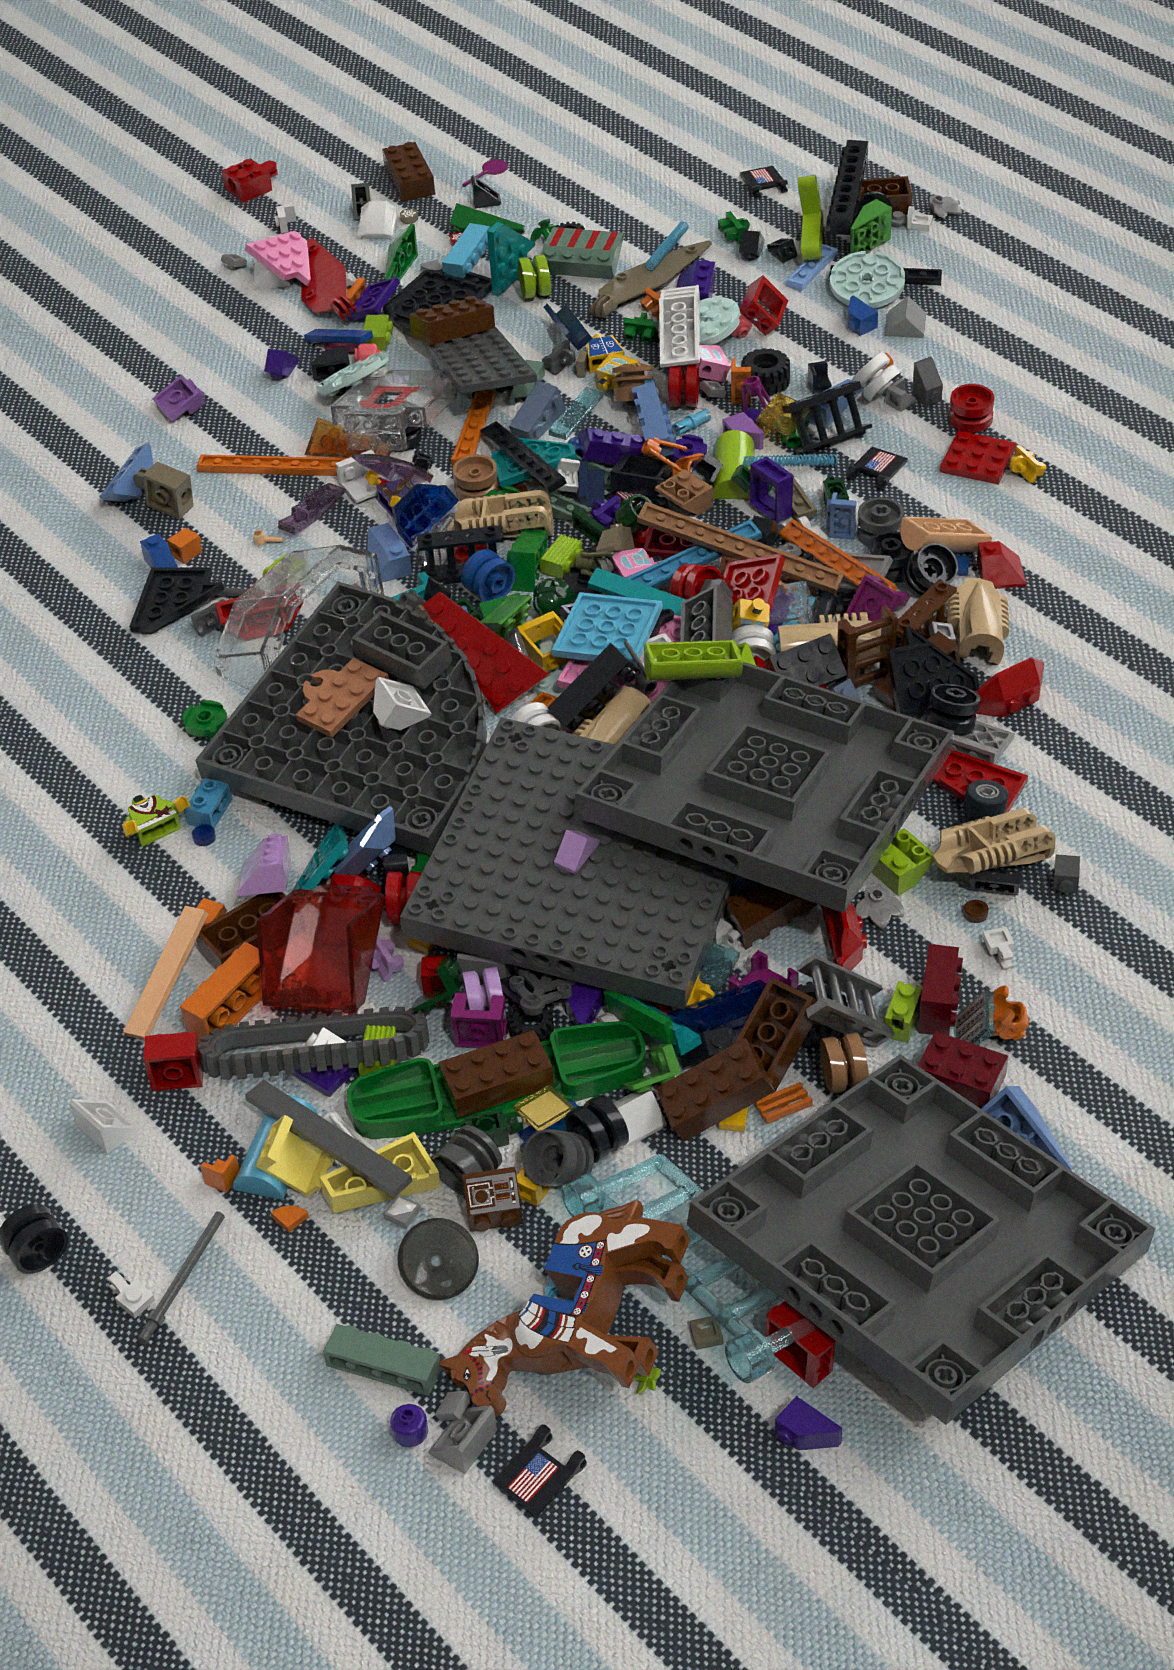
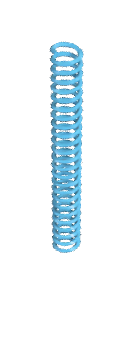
[646,221,689,271]
[743,454,838,467]

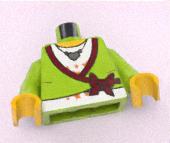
[122,795,191,847]

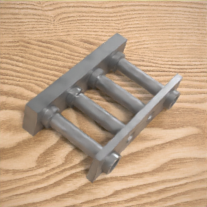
[796,954,894,1048]

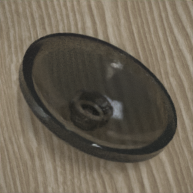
[397,1218,479,1301]

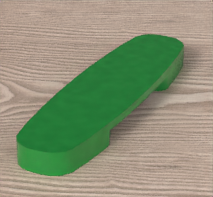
[347,1021,647,1139]

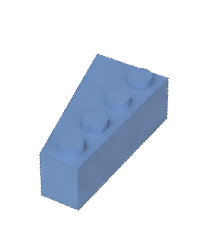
[631,381,676,459]

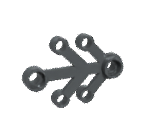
[509,966,579,1016]

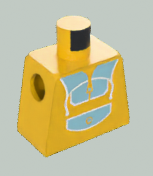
[596,352,640,392]
[732,598,770,632]

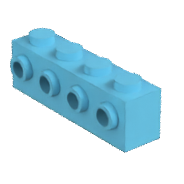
[442,223,490,278]

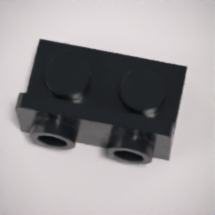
[970,868,1021,896]

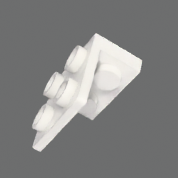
[336,449,386,503]

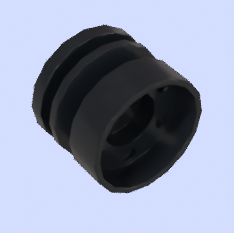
[902,543,959,597]

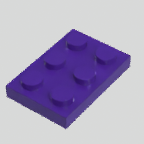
[346,277,400,321]

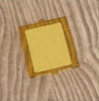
[513,1085,575,1131]

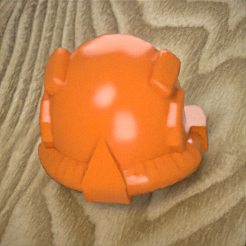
[983,985,1029,1041]

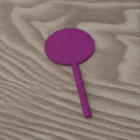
[462,159,508,187]

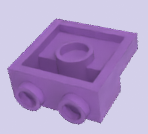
[152,375,206,422]

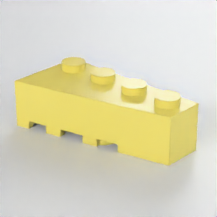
[320,1132,440,1213]

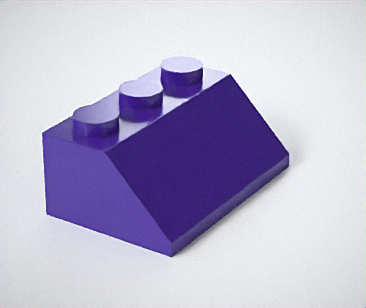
[676,260,716,300]
[578,428,645,464]

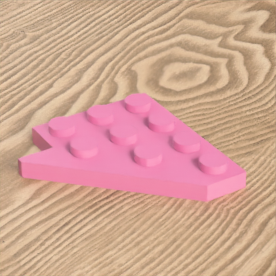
[245,231,311,286]

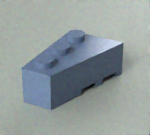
[509,381,566,440]

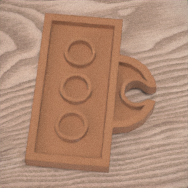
[296,658,389,738]

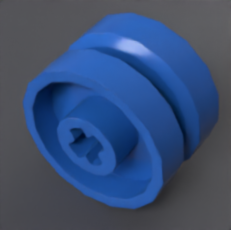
[461,549,516,602]

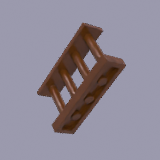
[896,580,957,647]
[836,605,898,689]

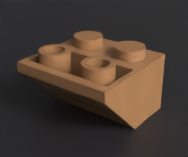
[655,469,713,515]

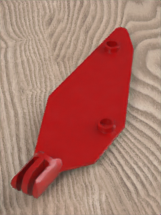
[301,238,356,320]

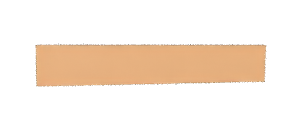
[123,906,208,1040]

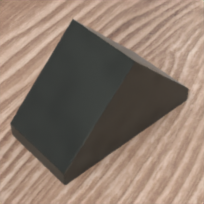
[351,183,371,220]

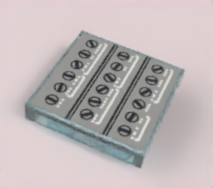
[956,989,995,1045]

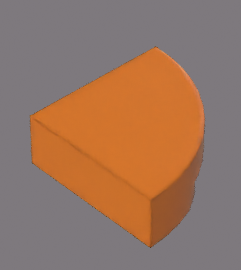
[271,1206,309,1233]

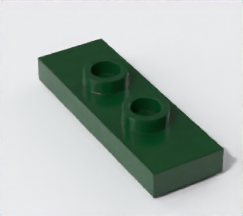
[572,508,608,544]

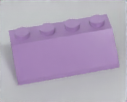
[237,833,291,896]

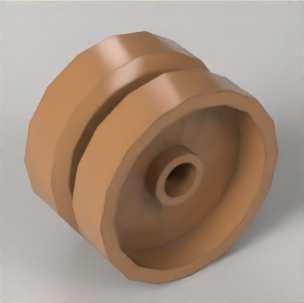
[453,454,499,501]
[819,1032,869,1094]

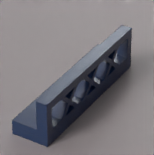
[543,304,593,351]

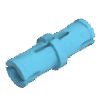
[672,408,711,436]

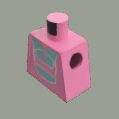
[686,345,731,382]
[610,548,662,578]

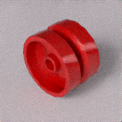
[668,364,699,407]
[949,384,995,433]
[670,564,723,600]
[385,871,422,925]

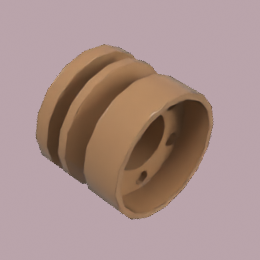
[612,363,653,402]

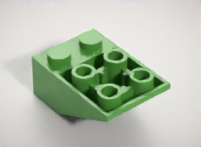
[850,199,892,254]
[481,595,532,641]

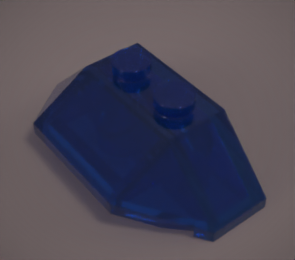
[392,484,459,548]
[667,980,767,1034]

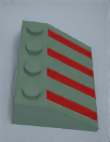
[541,227,624,279]

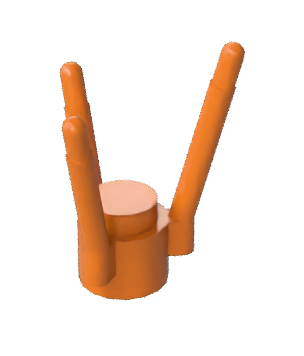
[641,437,687,472]

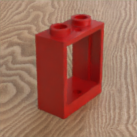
[740,275,789,336]
[764,1301,836,1388]

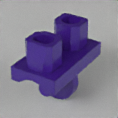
[590,495,621,529]

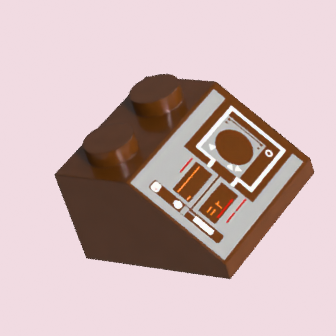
[462,1167,523,1232]

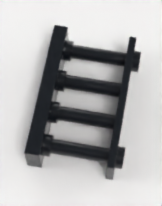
[782,381,872,455]
[417,525,504,585]

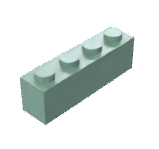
[323,1324,442,1396]

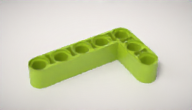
[797,175,823,261]

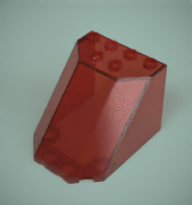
[256,884,385,1013]

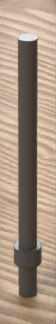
[137,1211,225,1344]

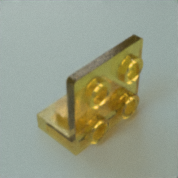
[756,392,811,437]

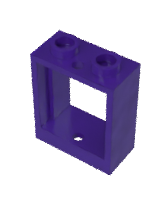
[749,456,794,522]

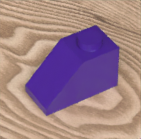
[264,349,299,379]
[564,983,604,1026]
[775,1396,842,1450]

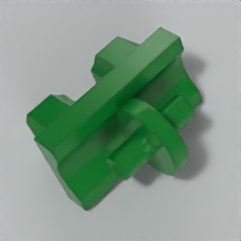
[718,211,750,244]
[623,312,659,344]

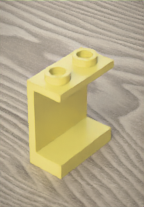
[255,1115,335,1197]

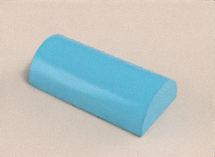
[233,1095,317,1200]

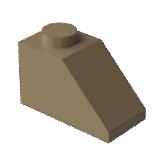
[596,524,635,552]

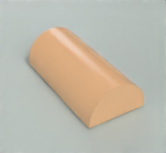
[900,517,992,552]

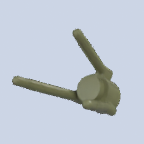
[576,551,614,577]

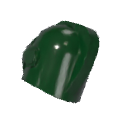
[615,494,653,535]
[533,578,576,622]

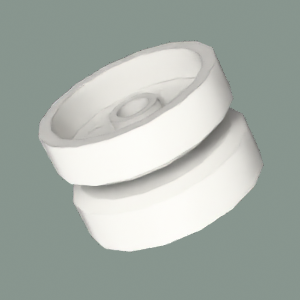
[851,352,902,402]
[732,624,776,661]
[511,702,566,733]

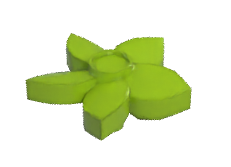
[634,1367,661,1395]

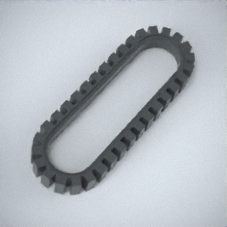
[198,1007,430,1080]

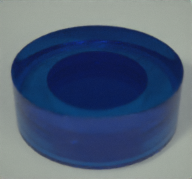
[192,824,216,846]

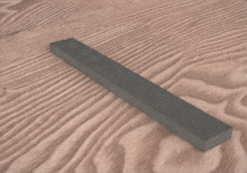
[245,1079,413,1198]

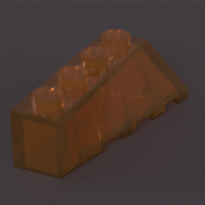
[305,417,394,463]

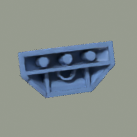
[99,443,154,502]
[332,806,396,875]

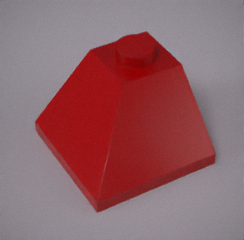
[977,541,1026,589]

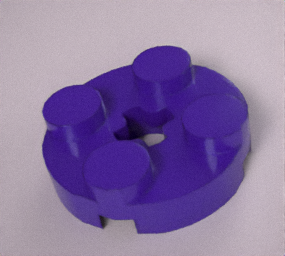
[668,434,707,468]

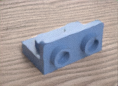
[826,492,857,540]

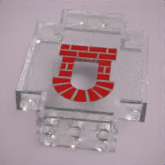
[331,370,457,451]

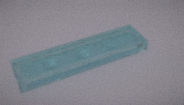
[548,387,603,440]

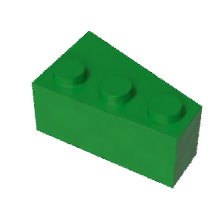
[507,529,548,592]

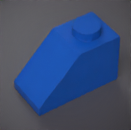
[848,295,878,336]
[140,533,178,568]

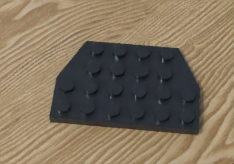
[383,270,492,335]

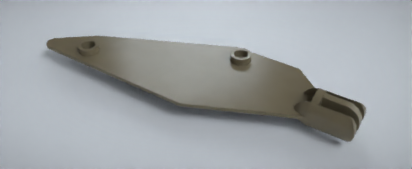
[589,241,712,318]

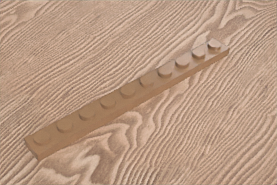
[637,501,844,594]

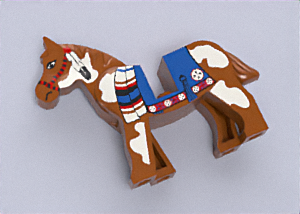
[438,1200,691,1417]

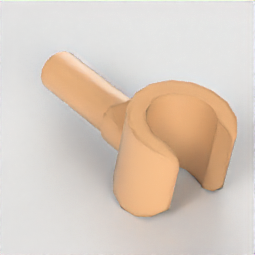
[253,529,283,546]

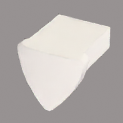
[907,206,933,231]

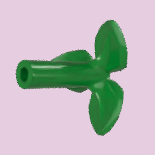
[530,219,556,242]

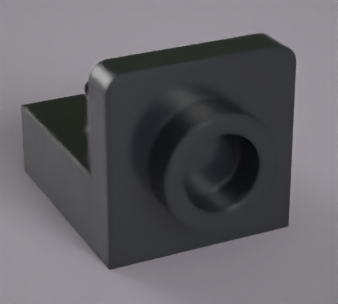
[767,238,797,262]

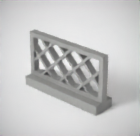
[920,713,1015,764]

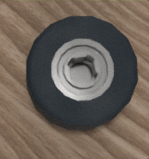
[964,780,1009,819]

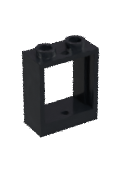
[610,453,672,498]

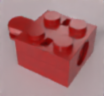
[222,158,278,203]

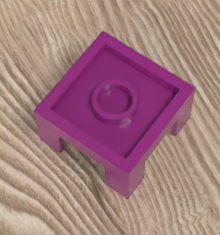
[846,575,911,622]
[728,950,799,1012]
[450,993,509,1049]

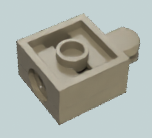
[133,461,194,520]

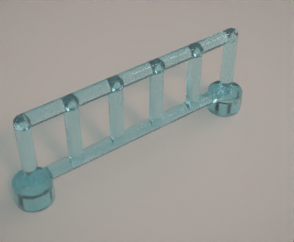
[561,1154,819,1383]

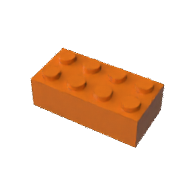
[180,942,275,1042]

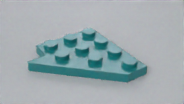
[487,222,536,297]
[491,437,578,487]
[288,823,348,905]

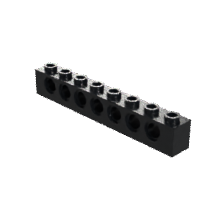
[827,140,868,235]

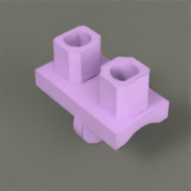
[360,934,404,981]

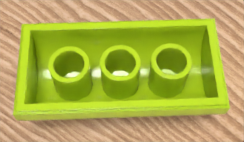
[712,430,755,499]
[644,640,743,681]

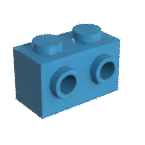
[184,778,233,831]

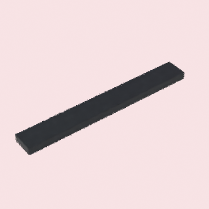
[480,421,567,494]

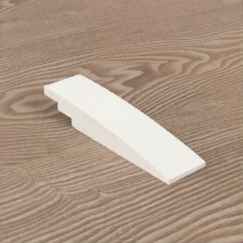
[659,285,700,368]

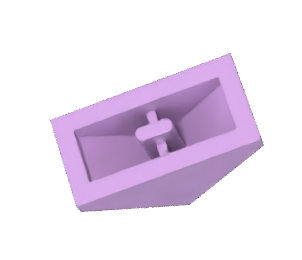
[554,830,600,874]

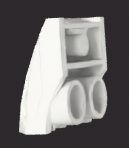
[357,201,397,239]

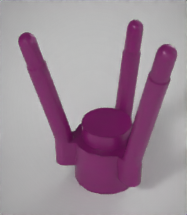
[741,376,773,424]

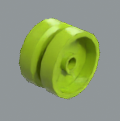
[517,254,551,299]

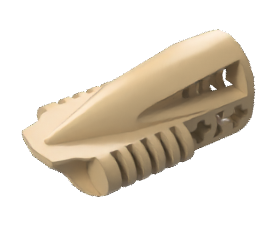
[448,490,554,538]
[946,577,1009,664]
[777,612,881,676]
[573,687,651,745]
[932,808,1056,874]

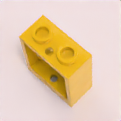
[516,611,570,672]

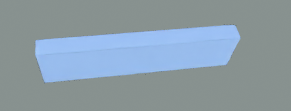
[786,244,838,291]

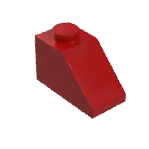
[421,955,450,995]

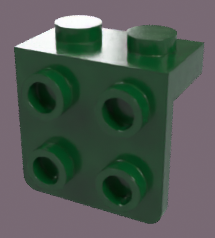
[412,955,463,1013]

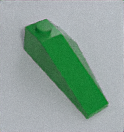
[385,224,418,281]

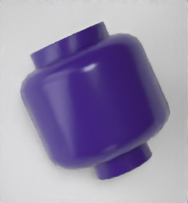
[390,1404,429,1448]

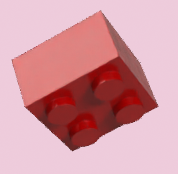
[143,1032,203,1091]

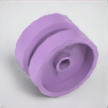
[462,966,506,1020]

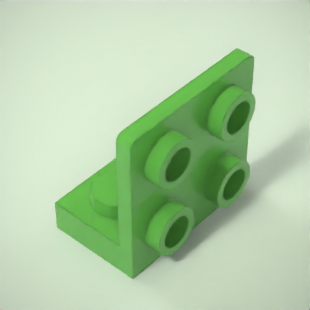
[622,1043,682,1093]

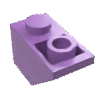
[722,412,765,450]

